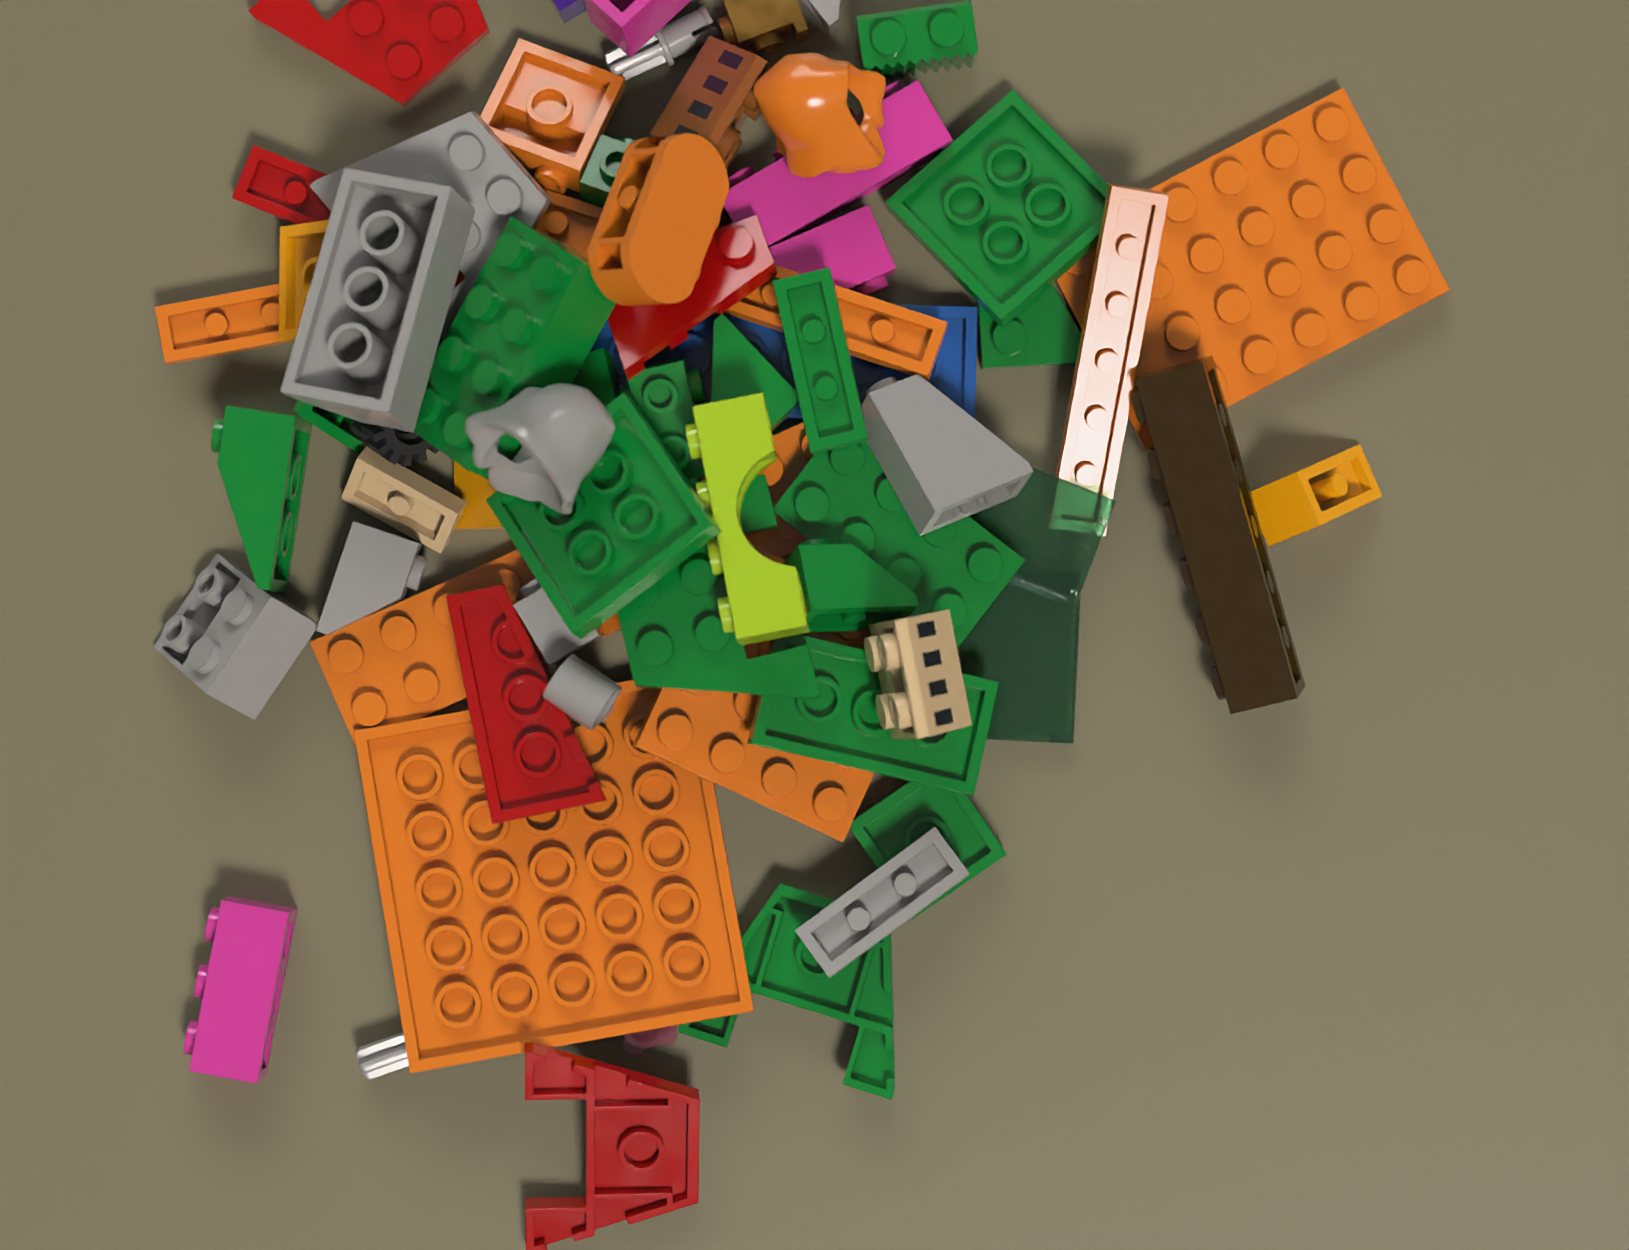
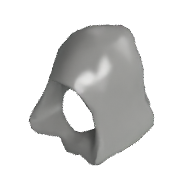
[465,383,615,514]

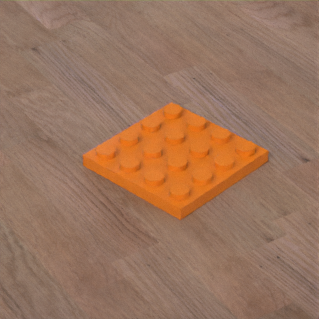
[632,543,874,842]

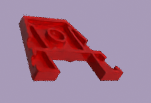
[248,0,490,107]
[524,1042,700,1250]

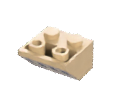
[864,609,972,739]

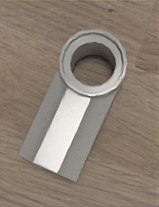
[543,654,622,731]

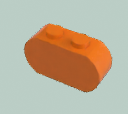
[588,133,729,306]

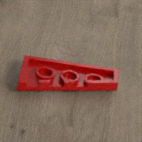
[446,584,607,824]

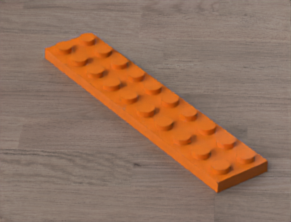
[309,422,814,746]

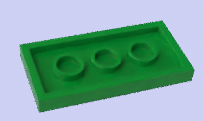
[774,442,1025,648]
[747,634,999,795]

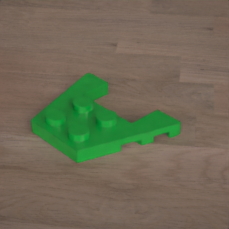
[617,474,821,700]
[678,883,895,1100]

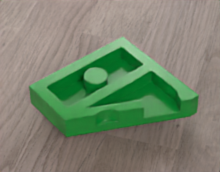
[977,284,1081,370]

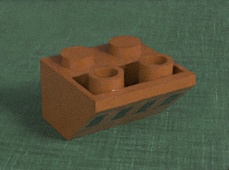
[649,35,768,170]

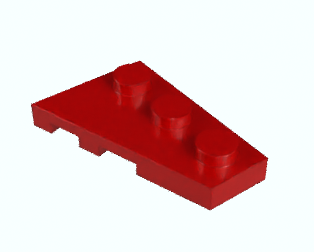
[608,215,777,380]

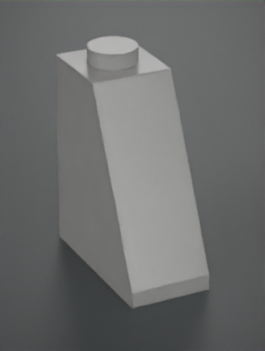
[862,374,1034,536]

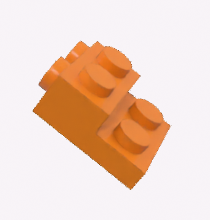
[480,38,625,194]

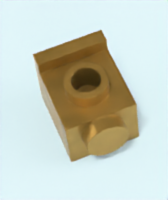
[717,0,808,55]

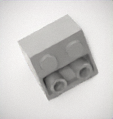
[153,553,318,720]

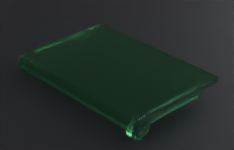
[969,467,1116,610]
[959,569,1082,744]

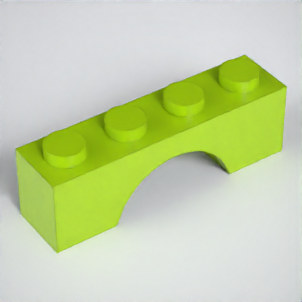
[685,393,810,646]

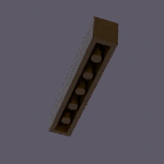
[1132,356,1305,714]

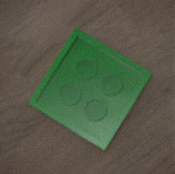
[885,89,1108,328]
[486,392,722,640]

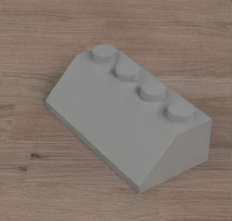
[280,168,476,432]

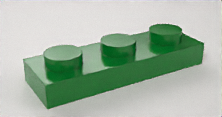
[773,267,869,454]

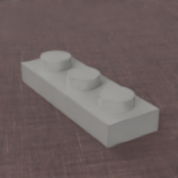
[795,827,970,978]

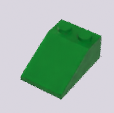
[211,406,312,593]

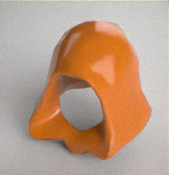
[753,53,886,178]

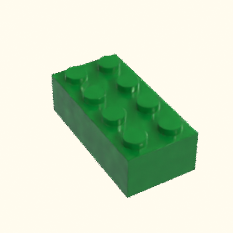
[414,217,616,478]

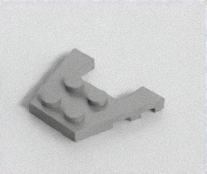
[310,112,552,341]

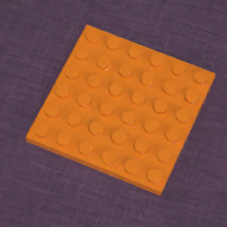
[354,680,755,1073]

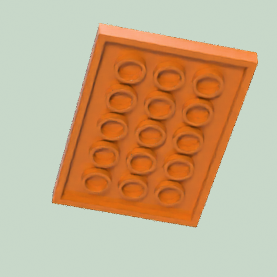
[1055,87,1450,451]

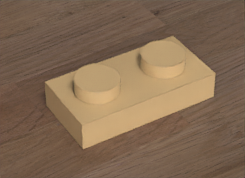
[341,446,467,554]

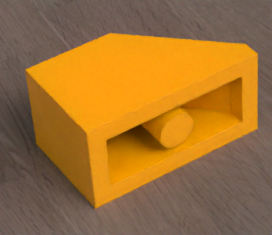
[1251,444,1383,547]

